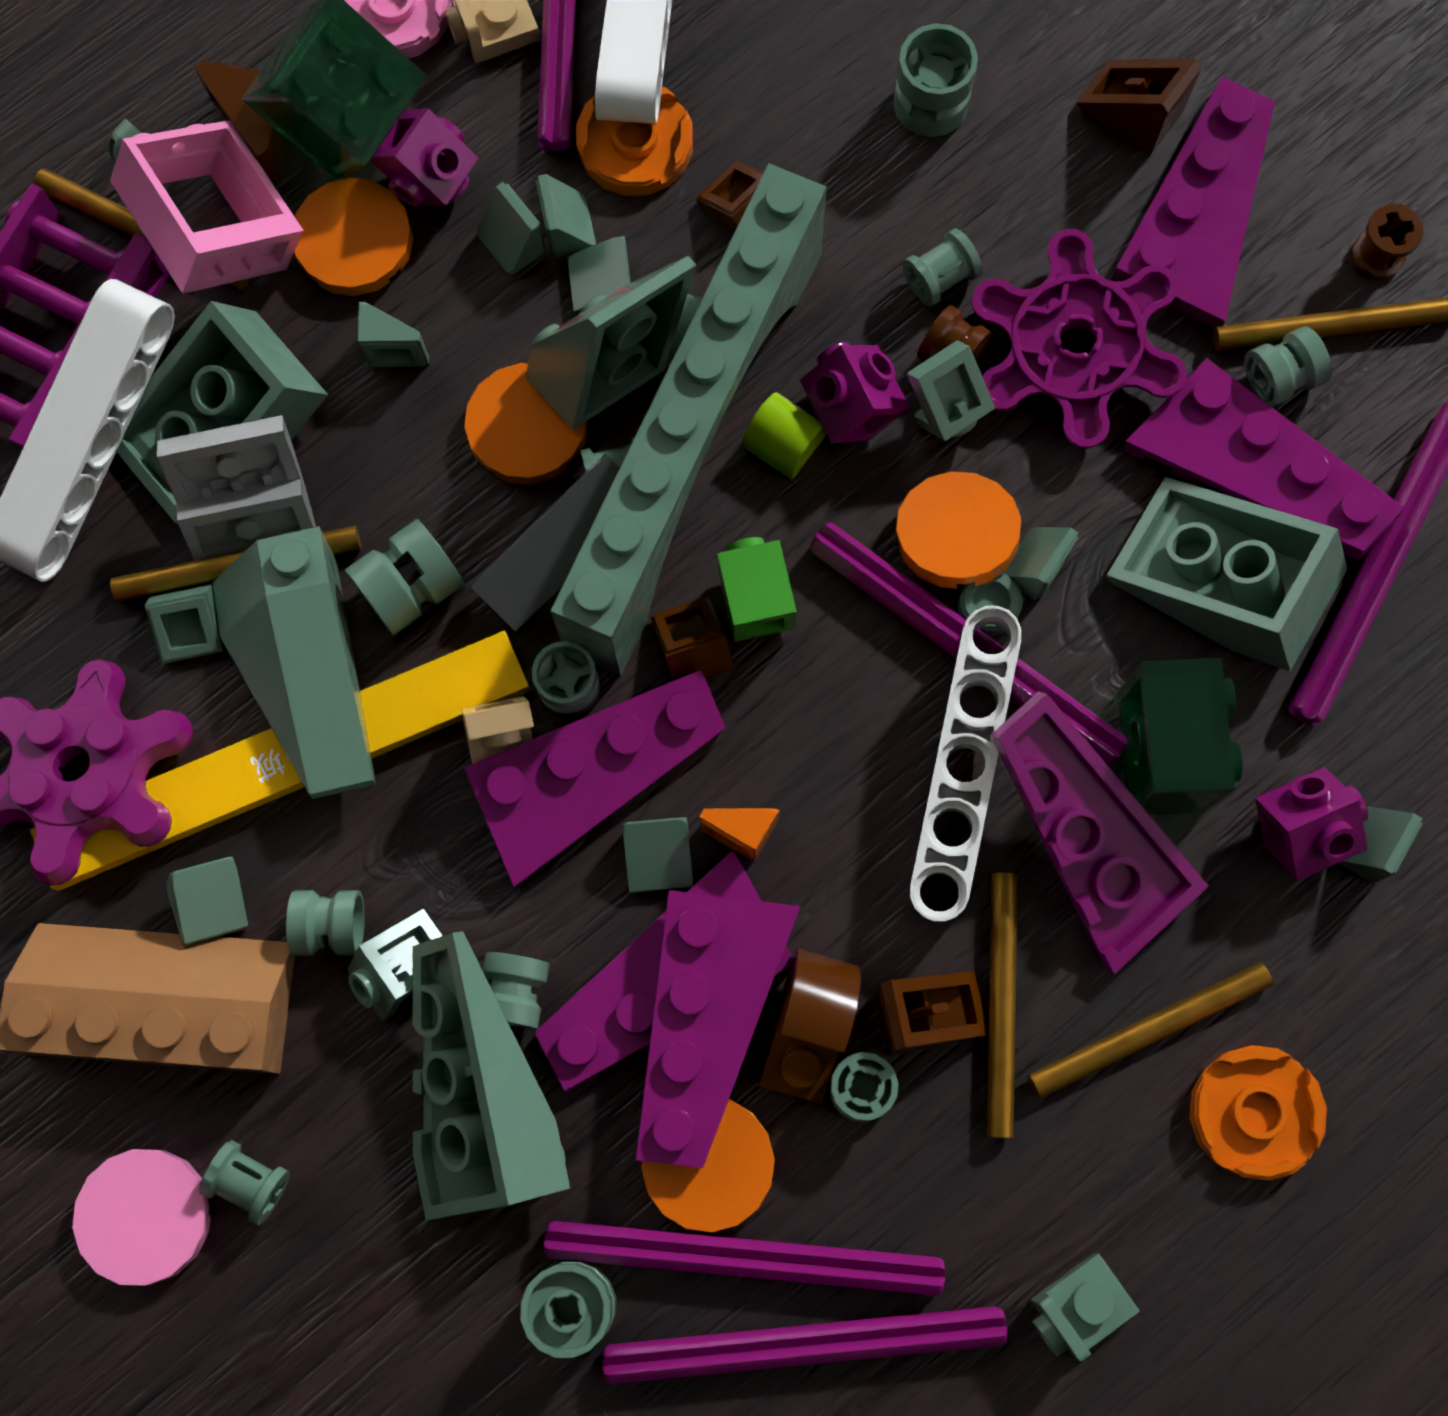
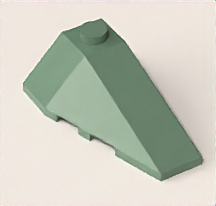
[212,526,376,799]
[412,931,570,1221]

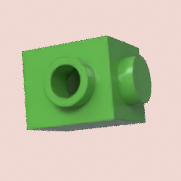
[717,537,797,642]

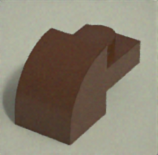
[758,948,861,1104]

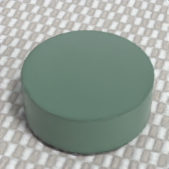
[958,573,1023,636]

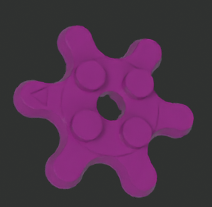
[972,229,1187,449]
[0,660,193,886]

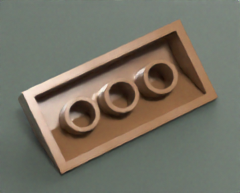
[0,923,295,1074]

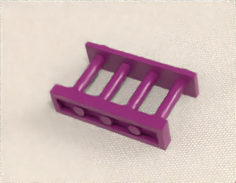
[0,183,170,452]

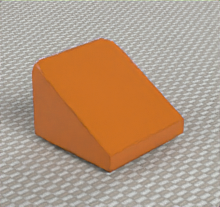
[699,808,780,861]

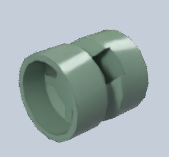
[893,23,978,137]
[345,518,465,635]
[520,1260,616,1358]

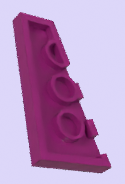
[636,890,801,1168]

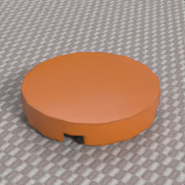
[576,86,693,196]
[294,177,414,296]
[464,363,588,485]
[896,471,1021,589]
[1189,1045,1327,1181]
[641,1099,775,1232]

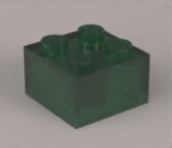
[241,0,426,180]
[1117,658,1243,815]

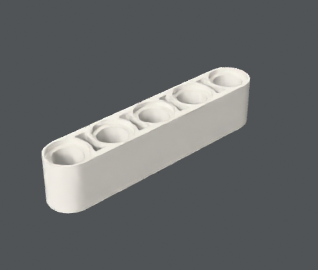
[595,0,672,124]
[0,279,175,582]
[910,606,1021,922]

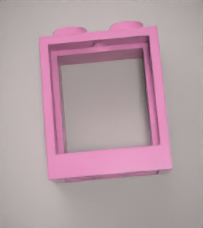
[110,120,304,294]

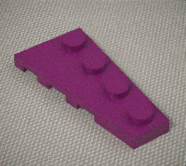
[1112,76,1275,328]
[1123,358,1404,561]
[464,670,725,887]
[990,691,1209,975]
[534,850,793,1092]

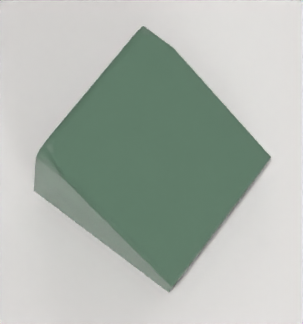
[536,174,596,257]
[477,182,545,275]
[567,236,631,315]
[358,302,429,367]
[1003,527,1079,601]
[145,582,224,664]
[1338,806,1423,883]
[622,817,693,894]
[165,856,248,946]

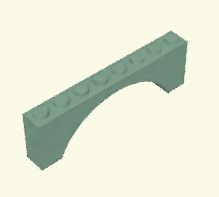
[551,163,827,676]

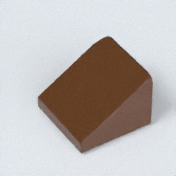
[696,160,763,235]
[650,596,733,681]

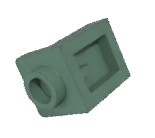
[906,340,995,441]
[348,909,443,1021]
[1030,1252,1140,1363]

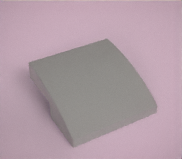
[157,415,316,560]

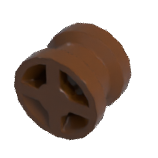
[917,305,992,362]

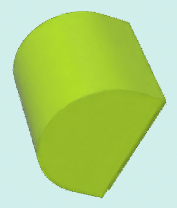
[742,392,827,480]

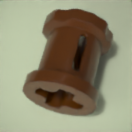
[1350,204,1424,281]

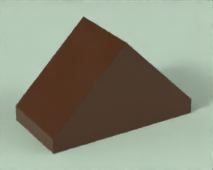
[1076,59,1201,156]
[194,61,299,184]
[875,971,989,1055]

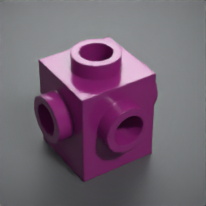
[367,108,479,207]
[799,342,911,443]
[1255,767,1368,881]

